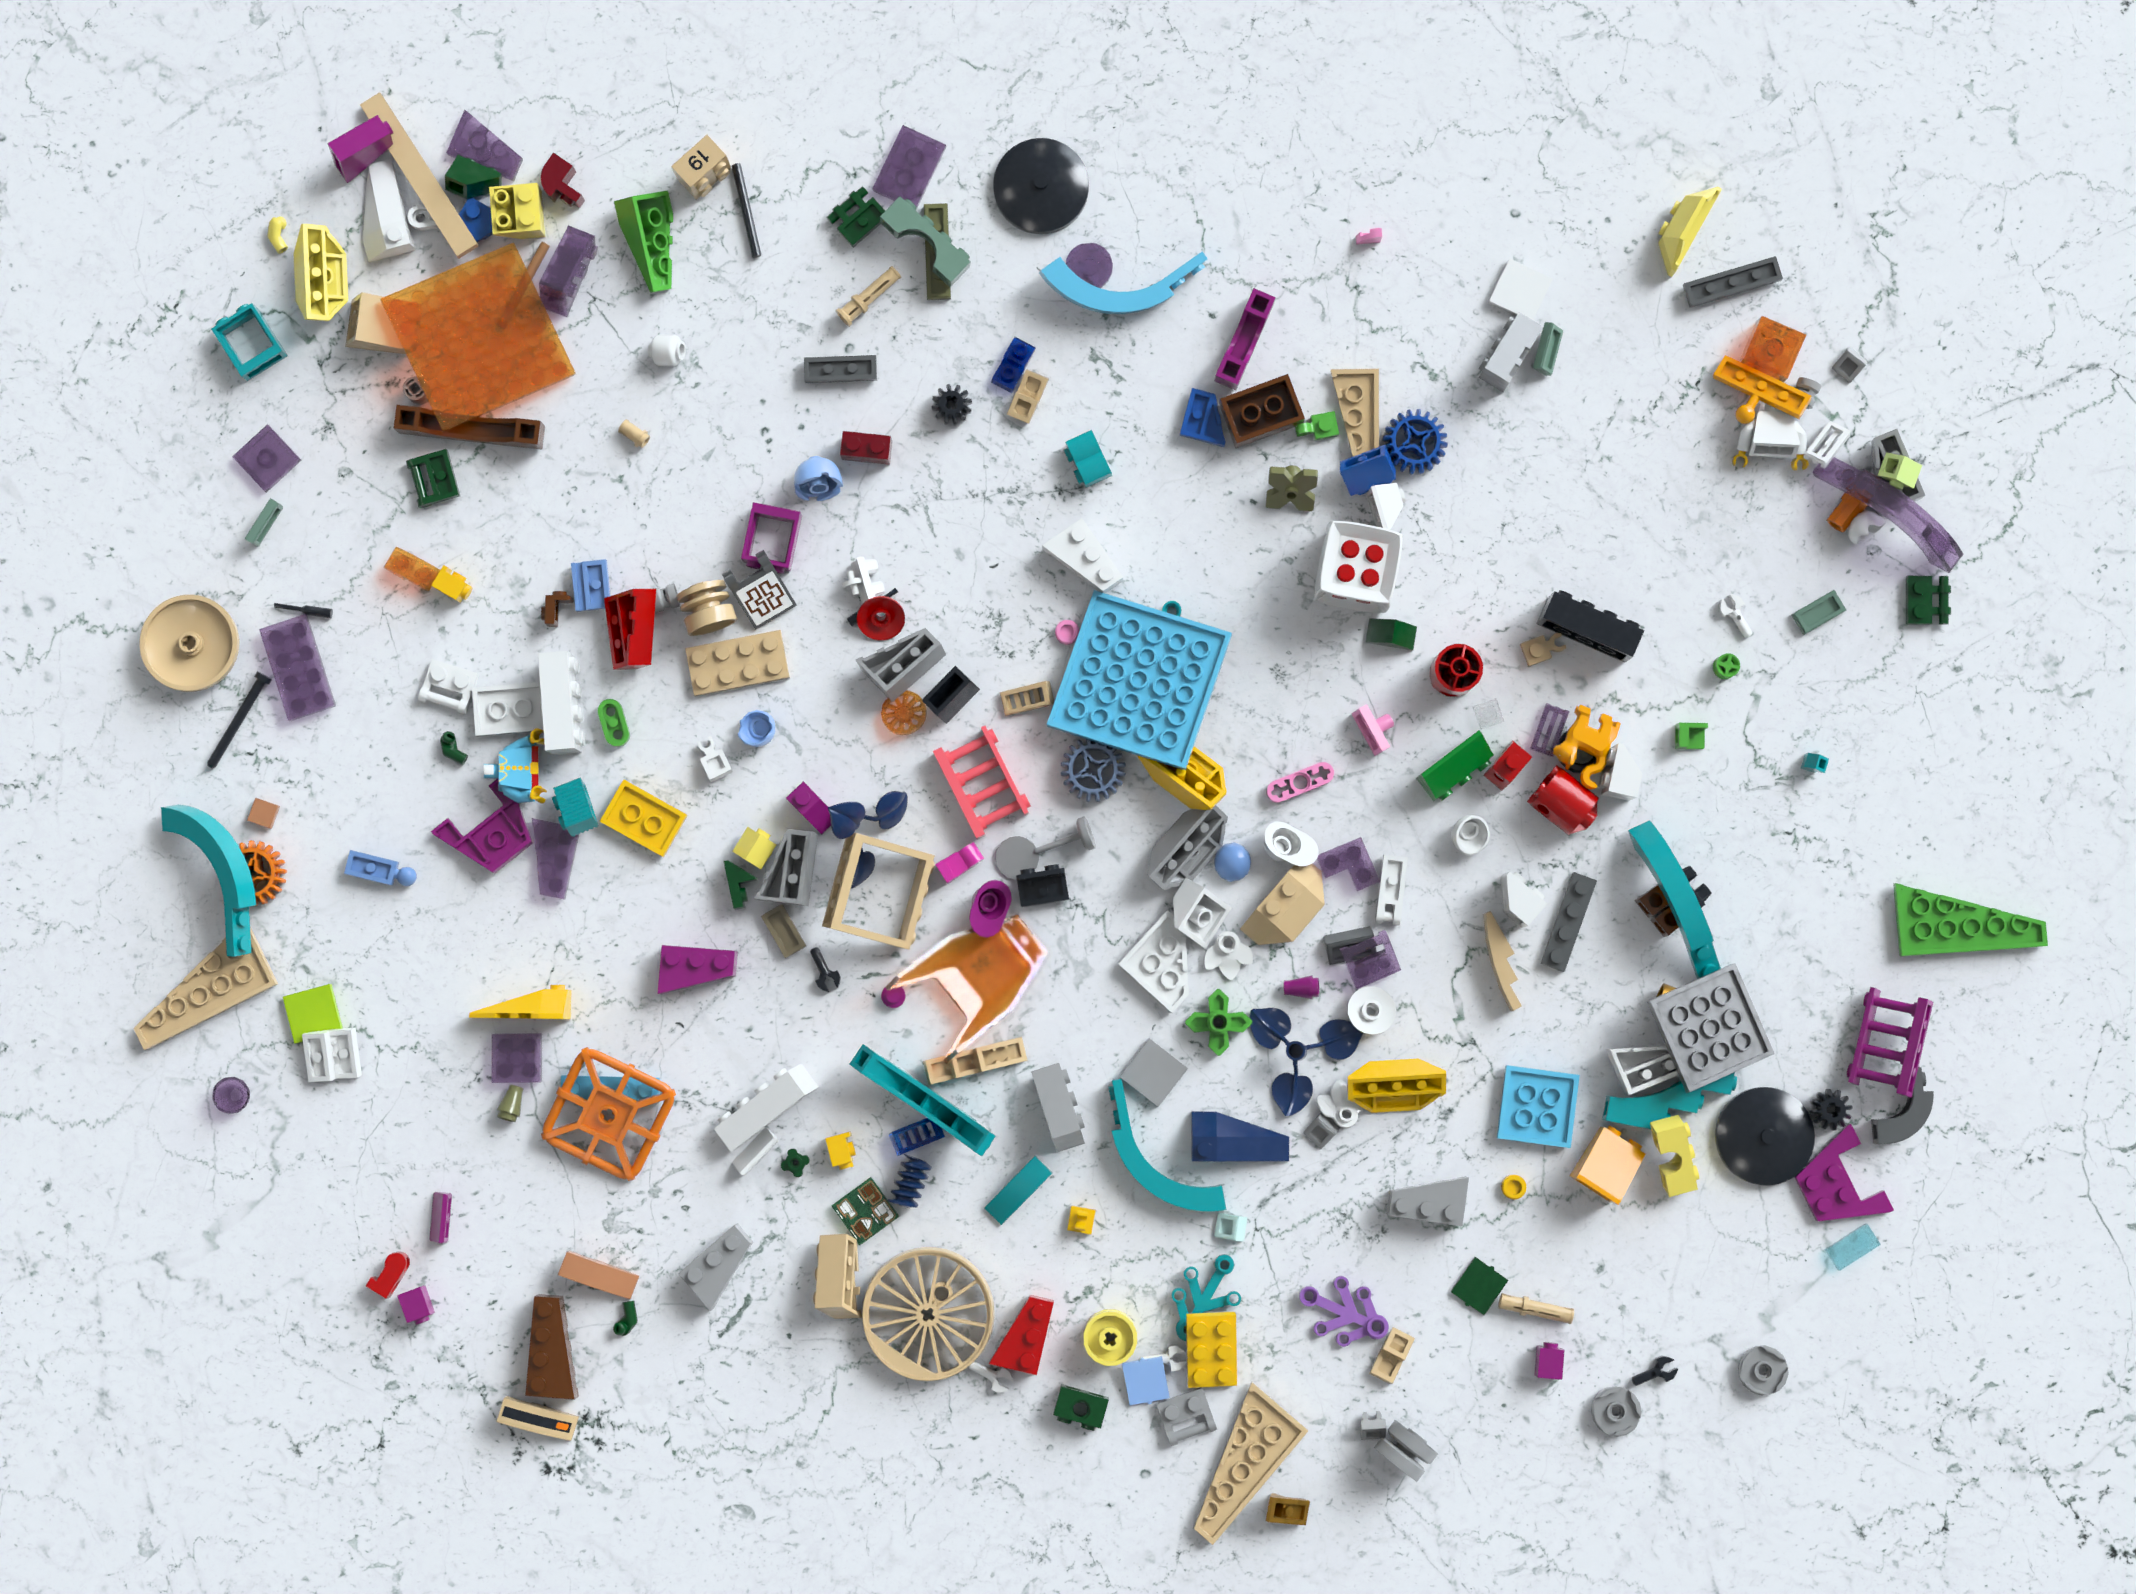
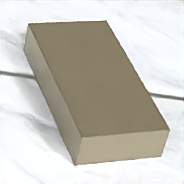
[761,904,807,958]

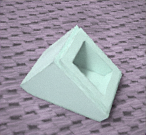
[1214,1213,1247,1241]

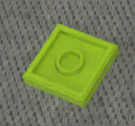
[283,984,343,1044]

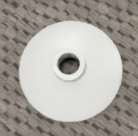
[1347,986,1396,1035]

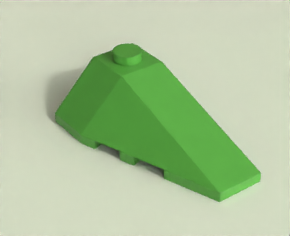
[614,191,673,293]

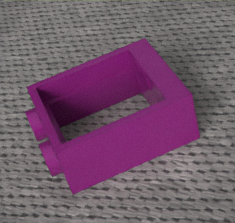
[741,502,802,574]

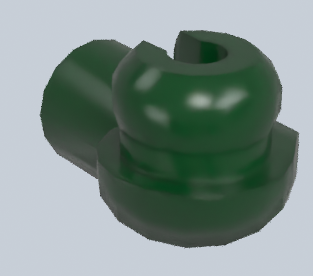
[440,731,468,766]
[613,1300,638,1336]

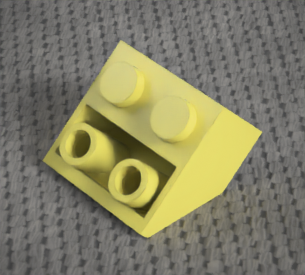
[489,183,545,239]

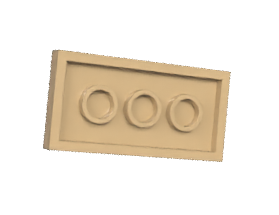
[685,630,790,696]

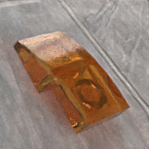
[383,547,440,592]

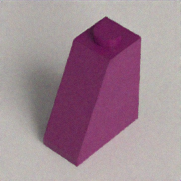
[327,115,394,183]

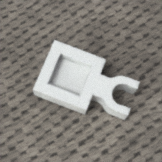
[697,736,733,782]

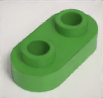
[598,699,630,747]

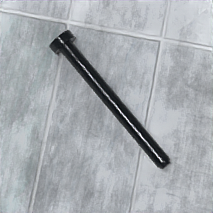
[207,671,272,769]

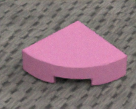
[1356,228,1382,245]

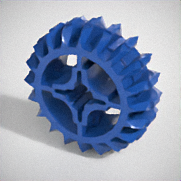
[1382,409,1448,474]

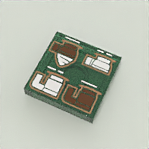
[831,1177,900,1245]

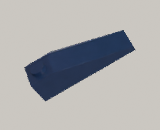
[1191,1111,1289,1162]

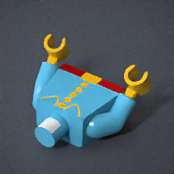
[484,728,547,804]

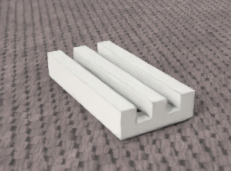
[1804,421,1851,469]

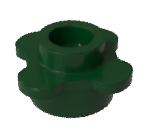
[781,1149,810,1177]

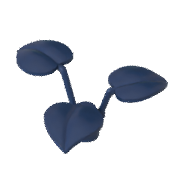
[828,791,908,888]
[1250,1008,1363,1116]

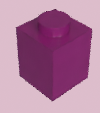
[397,1285,435,1325]
[1534,1342,1565,1380]

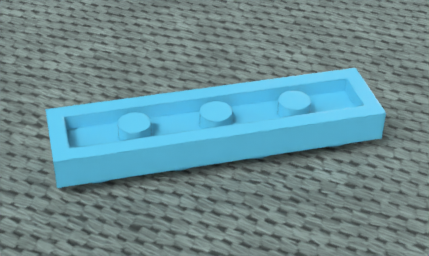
[561,1075,660,1101]

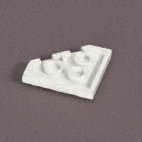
[1119,910,1189,1013]

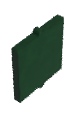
[1451,1257,1509,1315]

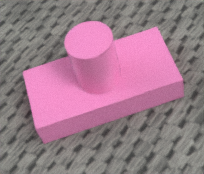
[1352,704,1394,756]

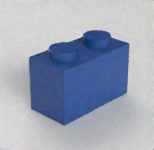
[1340,445,1396,496]

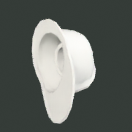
[1264,822,1319,866]

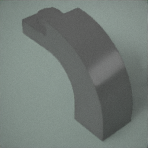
[1871,1067,1934,1144]

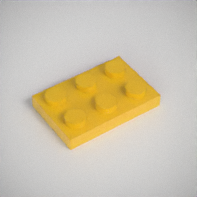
[600,779,688,857]
[1186,1312,1237,1388]

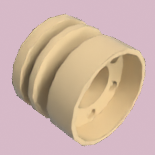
[676,580,737,636]

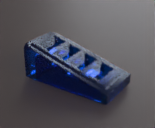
[889,1118,945,1156]

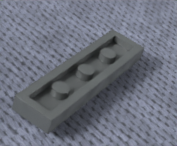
[1683,256,1783,308]
[1540,872,1597,972]

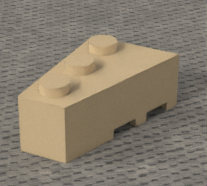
[813,1234,862,1319]

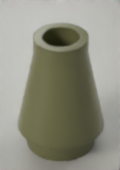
[497,1085,524,1122]

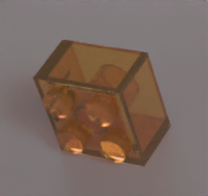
[1739,316,1806,382]

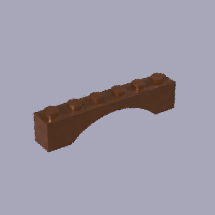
[393,405,545,450]

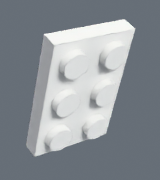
[472,682,544,737]

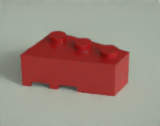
[604,589,656,670]

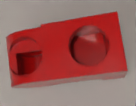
[366,1251,410,1299]

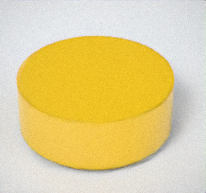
[1501,1175,1527,1199]

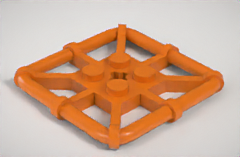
[541,1047,676,1181]

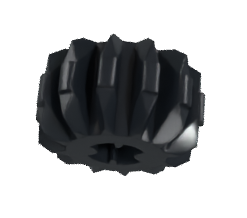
[932,384,972,426]
[1809,1089,1853,1131]

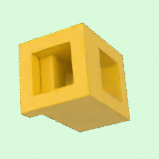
[431,565,473,603]
[825,1131,856,1170]

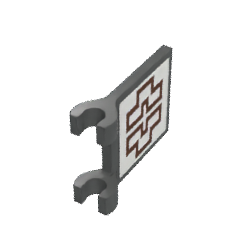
[722,550,797,630]

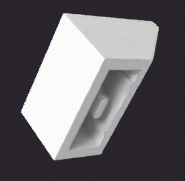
[1598,743,1642,801]
[1500,872,1547,928]

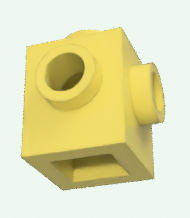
[732,827,776,869]

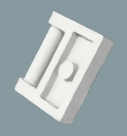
[418,659,479,715]

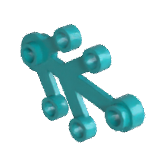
[1171,1254,1241,1341]

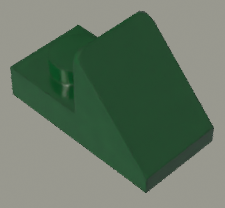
[723,860,759,910]

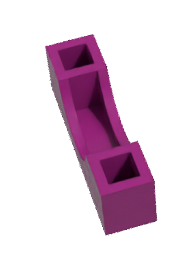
[1214,288,1276,390]

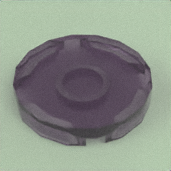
[1066,243,1113,288]

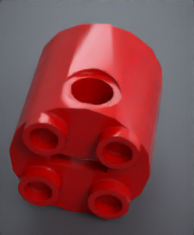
[1430,644,1483,697]
[1527,765,1599,835]

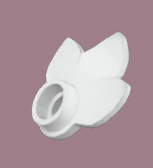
[1204,931,1253,980]
[1317,1080,1364,1128]

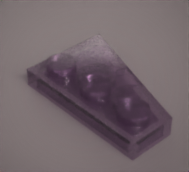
[446,110,523,181]
[532,818,579,900]

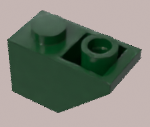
[445,155,502,199]

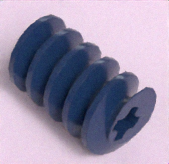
[887,1154,932,1209]

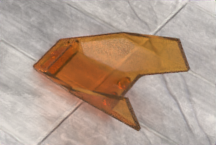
[885,914,1048,1064]

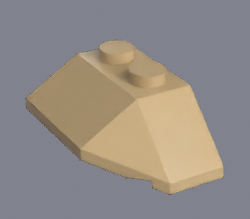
[1240,863,1325,945]

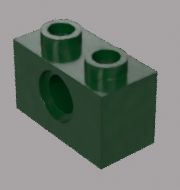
[1053,1384,1109,1431]

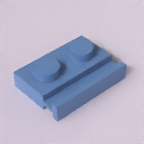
[571,559,611,612]

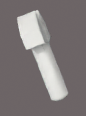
[1719,594,1752,638]
[1140,1345,1187,1371]
[968,1361,1013,1393]

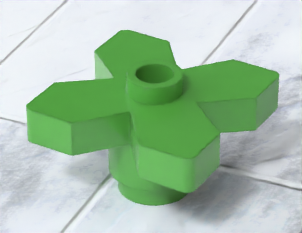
[1185,989,1252,1056]

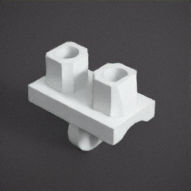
[842,557,885,604]

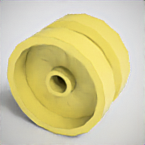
[1083,1309,1137,1366]

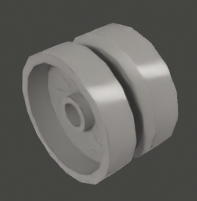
[1374,1420,1438,1482]

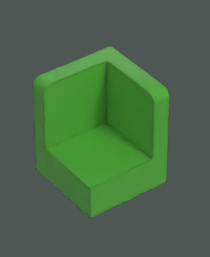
[1675,722,1708,749]

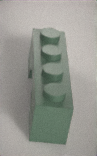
[880,196,971,287]

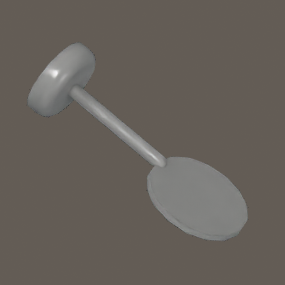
[995,816,1096,880]

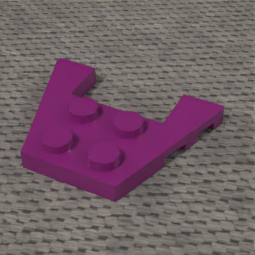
[431,779,533,874]
[1794,1124,1894,1221]

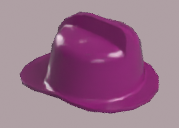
[969,880,1012,937]

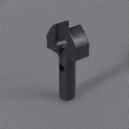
[810,947,841,992]
[1632,1355,1678,1386]

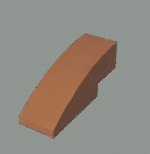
[558,1251,639,1299]

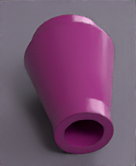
[1284,975,1320,1000]

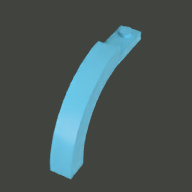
[1039,251,1207,314]

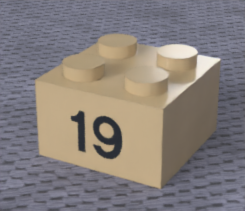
[671,135,731,200]

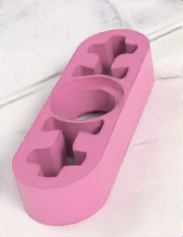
[1266,762,1334,803]

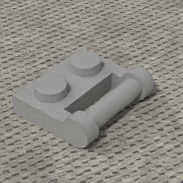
[1156,1387,1217,1446]

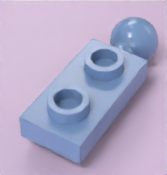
[344,850,417,886]

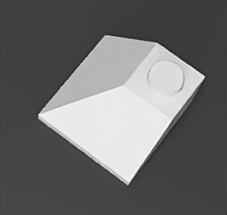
[1367,483,1406,530]
[1173,878,1231,949]

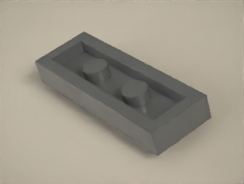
[804,355,877,383]

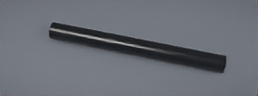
[731,163,762,258]

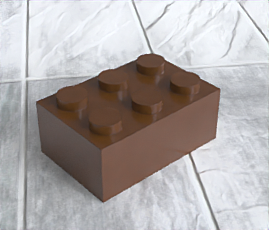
[1219,374,1305,449]

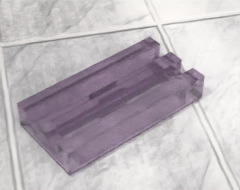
[1530,703,1570,757]

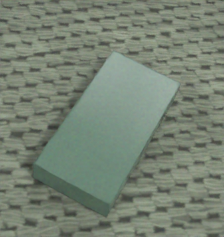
[1533,322,1563,376]
[245,498,283,547]
[1791,590,1846,635]

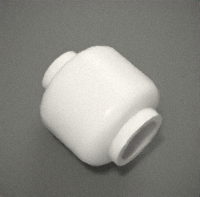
[648,335,686,366]

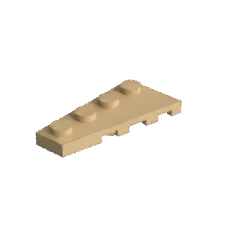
[1331,369,1379,457]

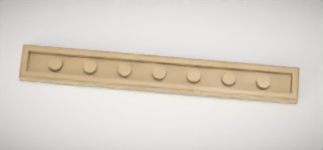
[360,92,479,259]

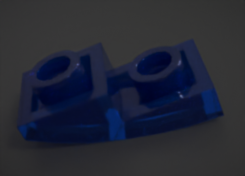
[991,337,1036,393]

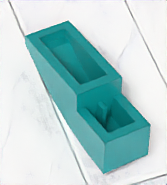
[984,1156,1053,1225]

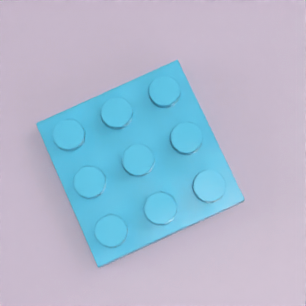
[1497,1065,1580,1148]

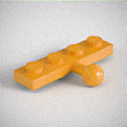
[1713,355,1811,424]

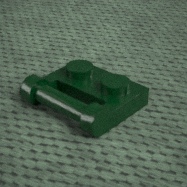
[406,449,460,508]

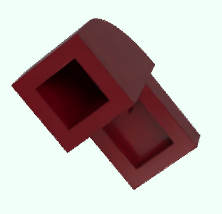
[541,152,585,208]

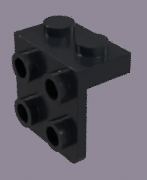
[1016,864,1069,908]

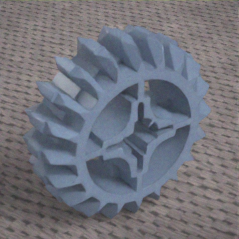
[1061,739,1126,802]

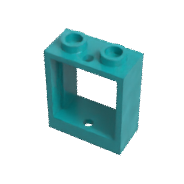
[211,303,288,381]

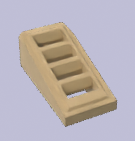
[1000,681,1055,716]

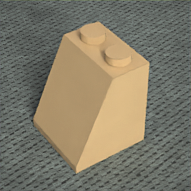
[345,292,421,354]

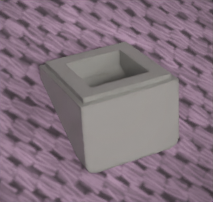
[1832,347,1868,383]
[1303,1112,1340,1149]

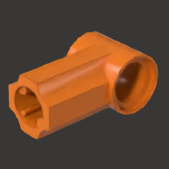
[1826,482,1874,533]

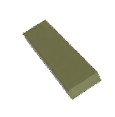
[924,203,951,300]

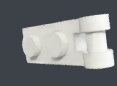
[1375,855,1408,925]

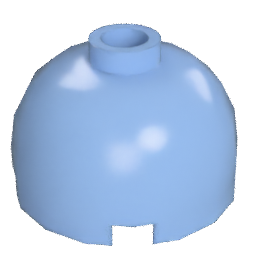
[794,456,843,501]

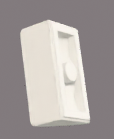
[733,1128,779,1175]

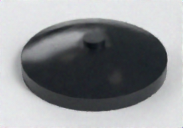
[993,138,1089,234]
[1715,1087,1815,1186]

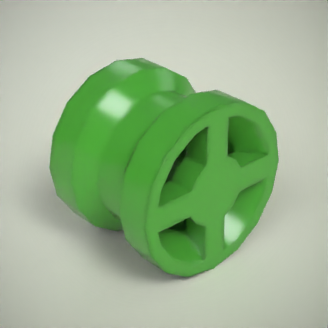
[1713,653,1740,679]

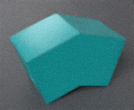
[1801,753,1829,773]

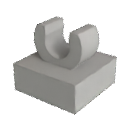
[1360,1411,1386,1440]

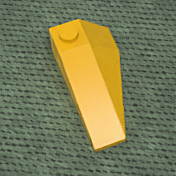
[469,985,571,1019]

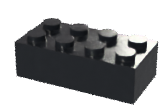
[1536,590,1645,663]

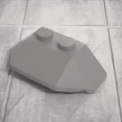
[1147,805,1228,890]

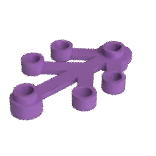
[1299,1276,1389,1347]

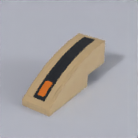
[497,1396,579,1441]

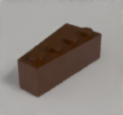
[525,1294,579,1400]

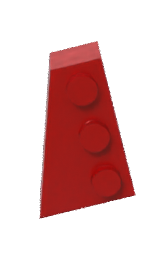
[989,1295,1054,1375]

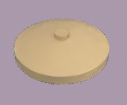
[140,595,239,692]

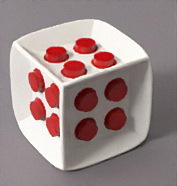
[1313,521,1403,613]

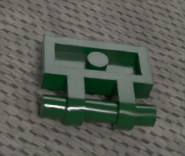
[826,186,885,248]
[1906,575,1951,625]

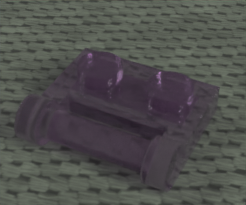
[1340,930,1401,989]

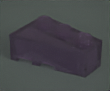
[539,225,598,317]

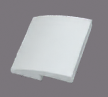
[302,1028,362,1082]

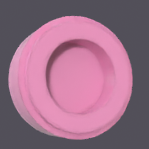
[1055,620,1079,645]

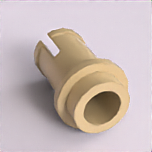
[618,419,650,448]

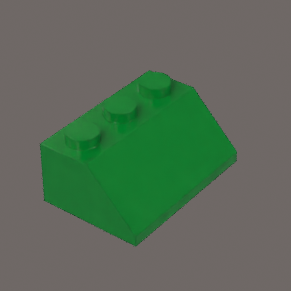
[1416,730,1494,801]

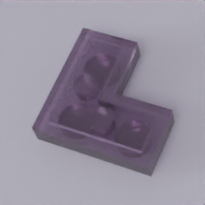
[1317,837,1380,891]

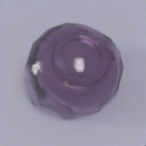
[212,1076,250,1114]

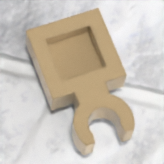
[1520,633,1566,667]

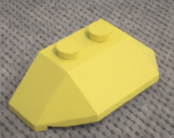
[1658,187,1722,277]
[293,224,348,321]

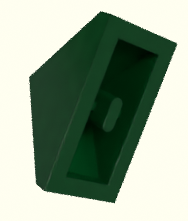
[1365,618,1417,651]

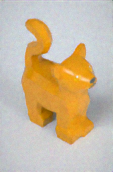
[1553,705,1621,790]

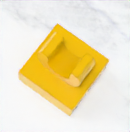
[1067,1206,1096,1234]

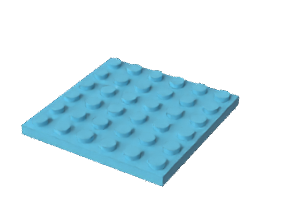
[1047,590,1232,771]

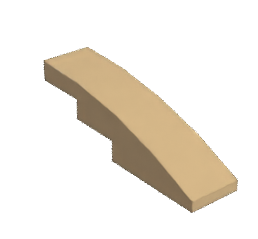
[1483,911,1522,1011]
[923,1037,1028,1085]

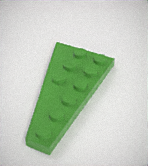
[1893,883,2048,956]

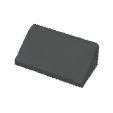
[1324,926,1377,965]

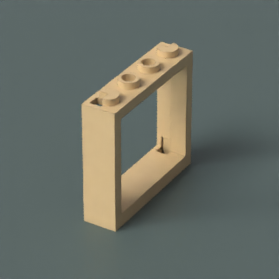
[822,833,935,950]

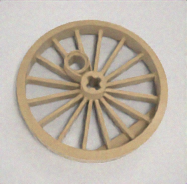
[862,1247,995,1381]

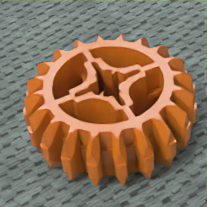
[239,840,287,906]

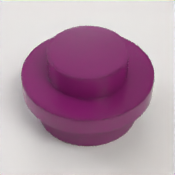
[881,984,906,1008]

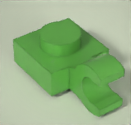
[1295,411,1339,441]

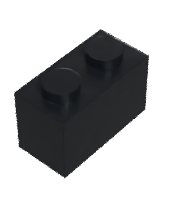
[922,666,980,724]

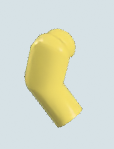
[267,216,288,254]

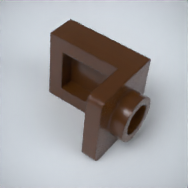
[541,591,573,627]

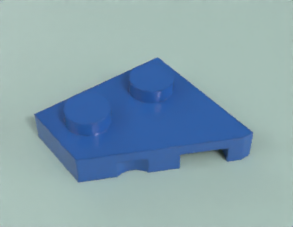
[459,198,493,243]
[1180,388,1226,447]

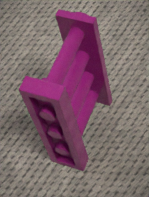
[1847,987,1934,1098]

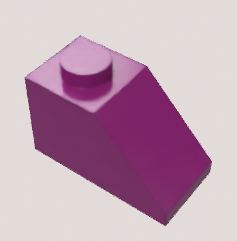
[786,781,831,835]

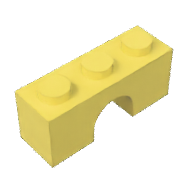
[1650,1115,1699,1197]

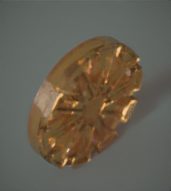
[881,690,927,735]

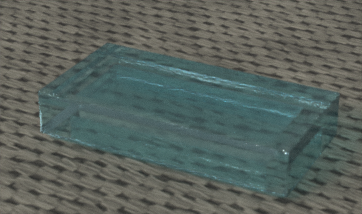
[1824,1223,1881,1271]

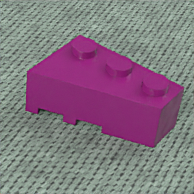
[657,945,738,994]

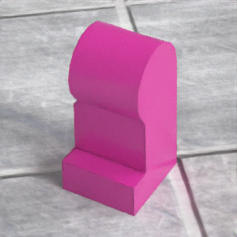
[935,842,984,884]

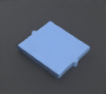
[1122,1356,1170,1405]

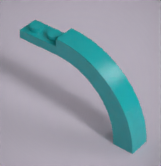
[161,804,256,957]
[1628,820,1721,979]
[1108,1079,1227,1211]

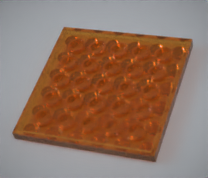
[380,242,576,432]

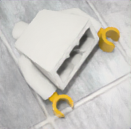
[1732,404,1809,471]

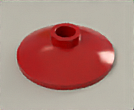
[857,596,905,640]

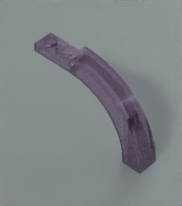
[1812,453,1964,573]

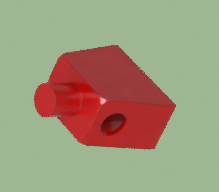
[1483,740,1532,791]

